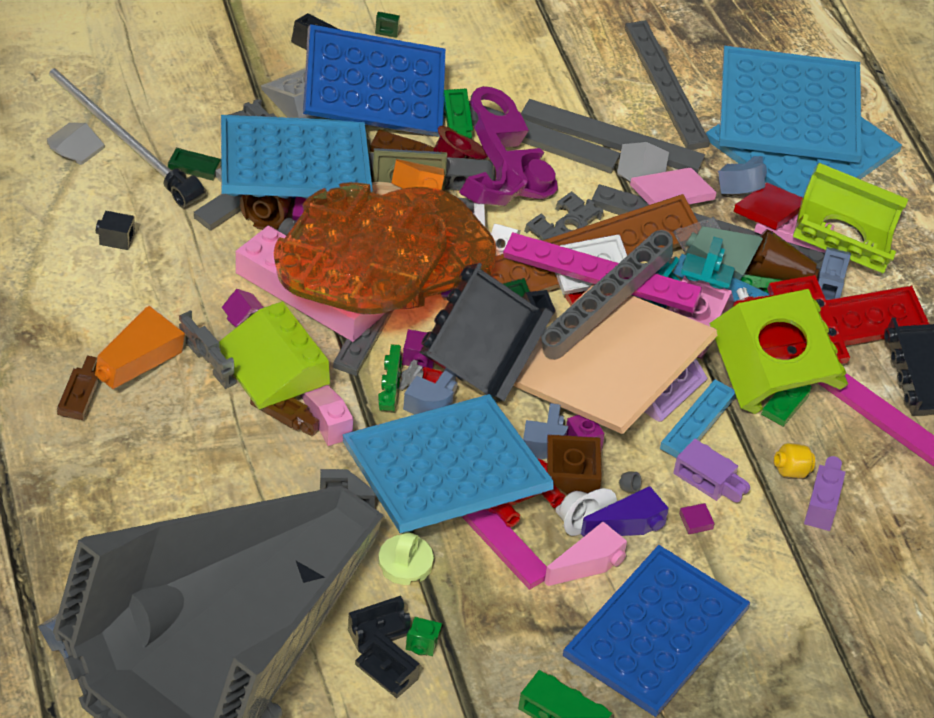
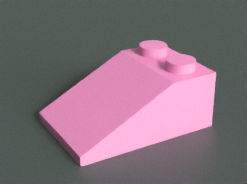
[669,276,734,359]

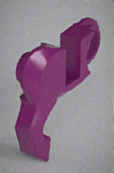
[459,86,558,206]

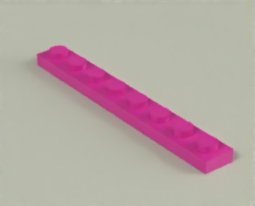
[503,232,702,313]

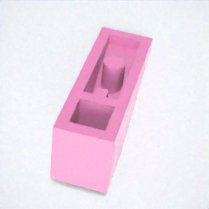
[301,385,353,446]
[544,522,627,586]

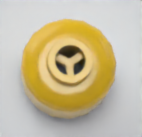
[774,443,815,479]

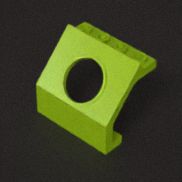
[793,163,908,274]
[709,289,848,414]

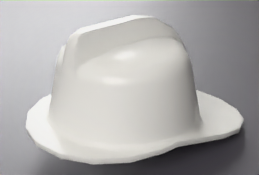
[556,488,617,536]

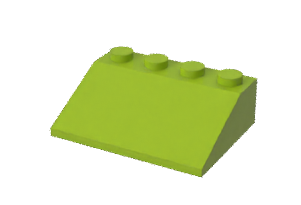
[219,301,330,409]

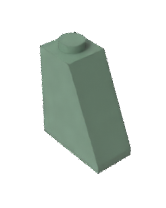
[684,226,763,280]

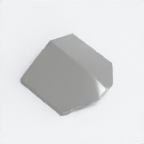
[47,122,105,165]
[617,142,669,182]

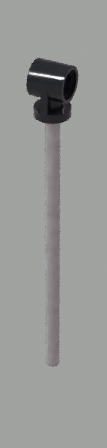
[49,68,205,208]

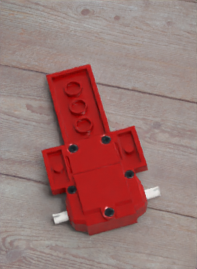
[733,275,929,364]

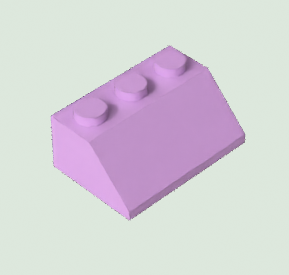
[644,358,708,422]

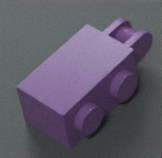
[673,439,750,502]
[804,456,846,531]

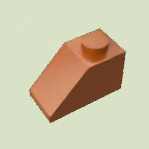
[391,159,444,199]

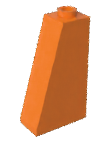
[95,306,185,389]

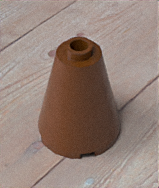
[240,195,293,230]
[747,229,819,280]

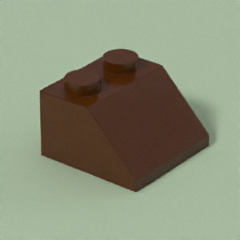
[547,434,602,495]

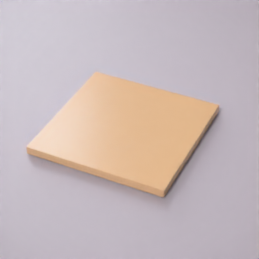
[513,284,718,434]

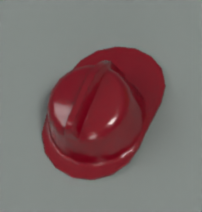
[433,125,488,160]

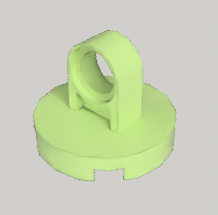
[378,532,434,585]

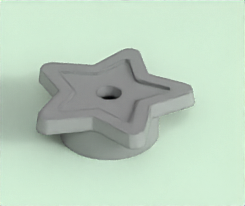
[399,360,423,390]

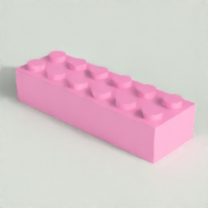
[236,226,386,342]

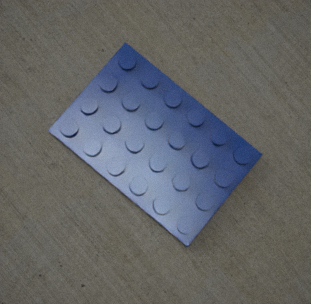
[303,24,446,137]
[563,545,750,717]

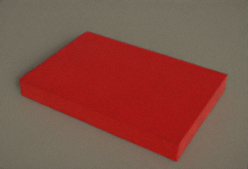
[733,183,803,230]

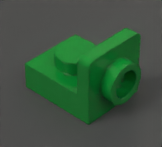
[405,617,442,657]

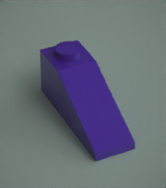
[581,486,669,537]

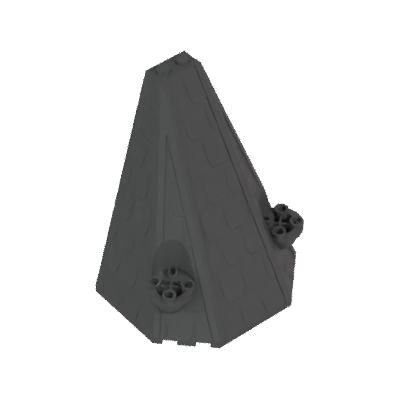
[53,486,384,718]

